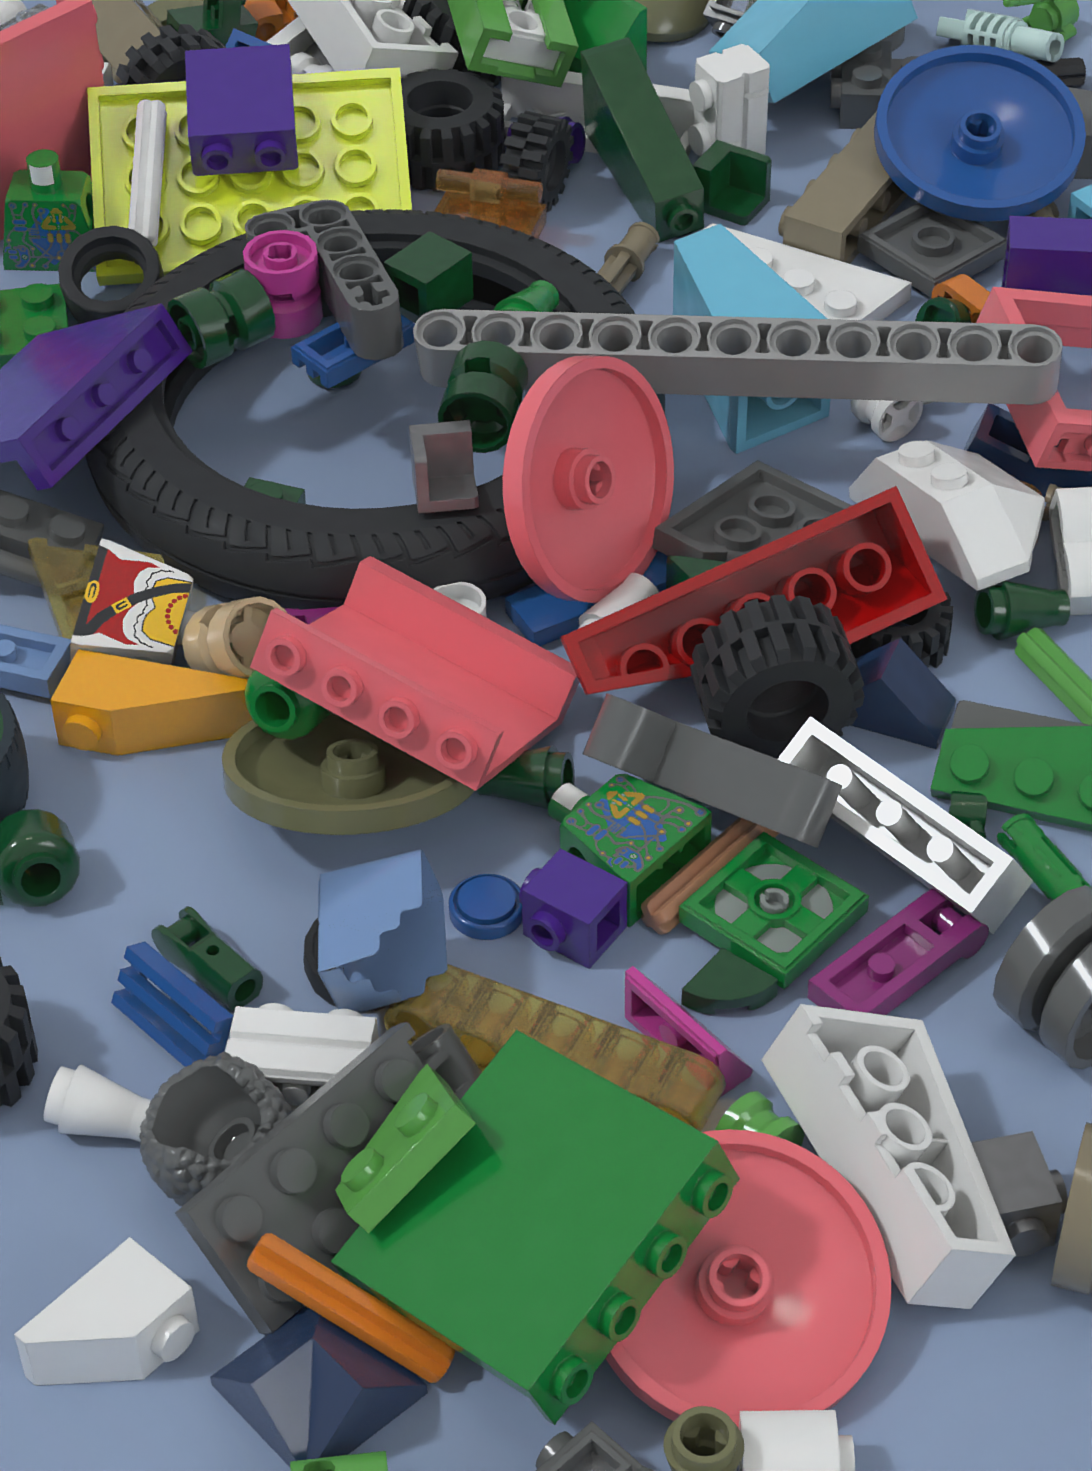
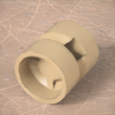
[182,596,287,679]

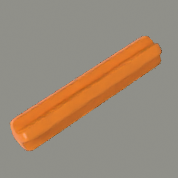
[247,1233,455,1383]

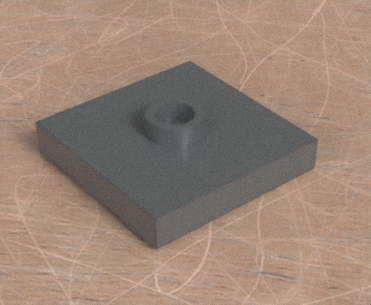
[857,203,1007,297]

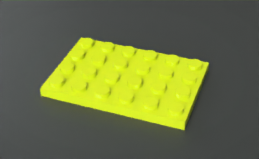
[87,67,412,286]

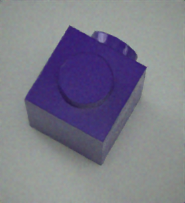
[519,848,627,969]

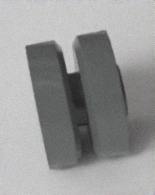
[993,885,1092,1069]

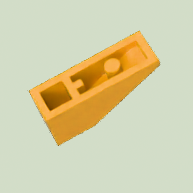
[50,649,252,756]

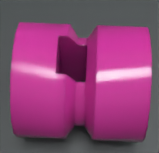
[243,230,323,339]

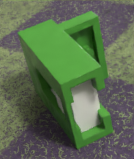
[447,0,579,88]

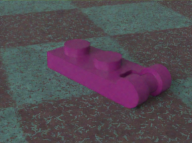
[807,888,989,1015]

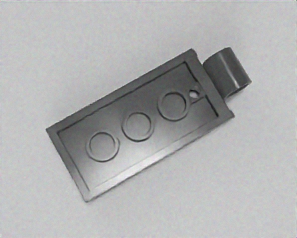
[175,1022,482,1333]

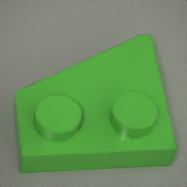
[335,1064,476,1234]

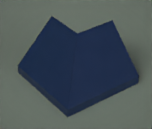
[210,1306,428,1467]

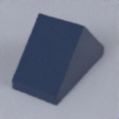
[852,638,956,749]

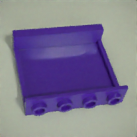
[0,303,193,491]

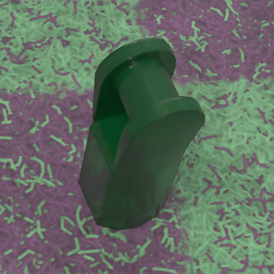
[151,906,263,1011]

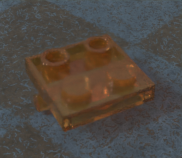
[434,168,547,238]

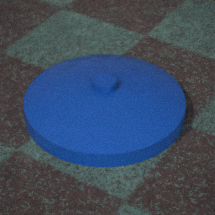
[874,45,1086,222]

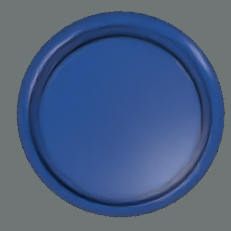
[448,874,522,940]

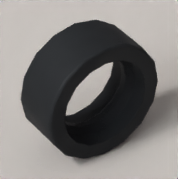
[58,225,164,324]

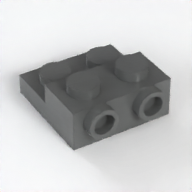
[830,41,919,129]

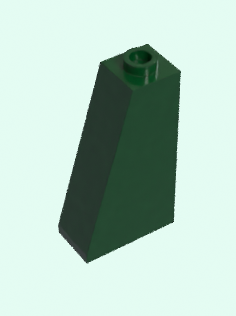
[581,37,704,243]

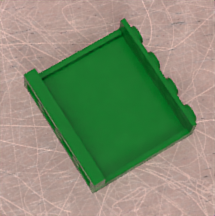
[331,1030,740,1425]

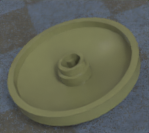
[222,712,475,835]

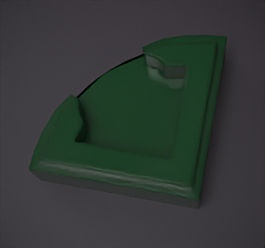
[681,947,778,1014]

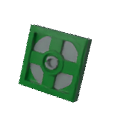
[679,831,869,990]

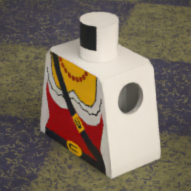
[70,538,196,666]

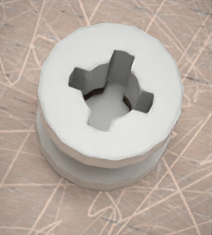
[850,399,923,442]

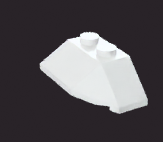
[849,440,1045,591]

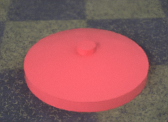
[503,355,674,603]
[605,1129,892,1428]

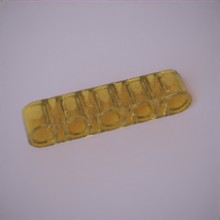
[383,964,726,1132]

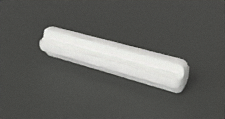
[128,99,167,247]

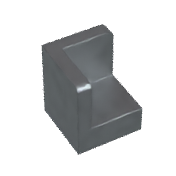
[409,420,479,514]

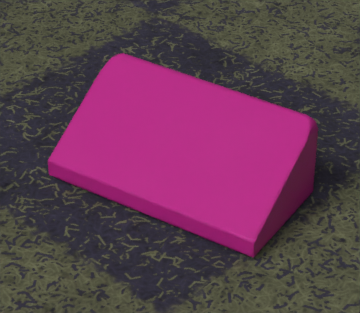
[625,966,753,1099]

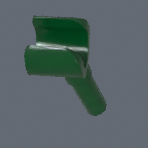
[949,791,987,839]

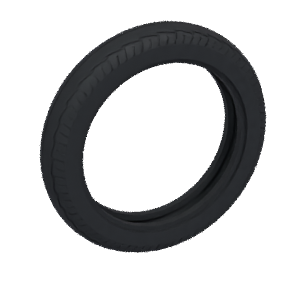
[85,209,665,610]

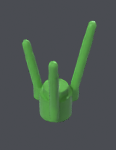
[1003,0,1079,43]

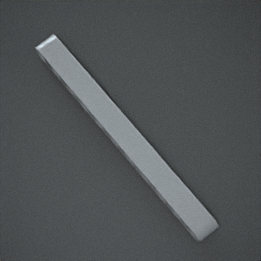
[413,309,1063,405]

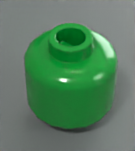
[244,670,332,740]

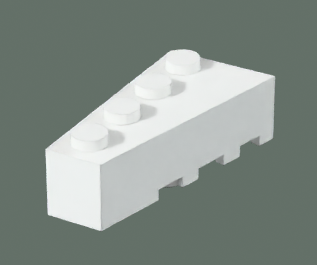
[288,0,459,78]
[761,1004,1016,1309]

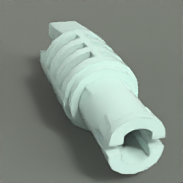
[936,9,1064,62]

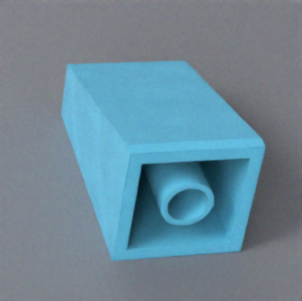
[709,0,918,104]
[673,223,830,454]

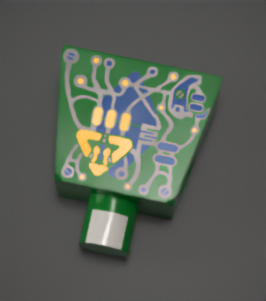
[3,149,96,272]
[548,773,712,928]

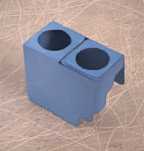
[318,849,448,1013]

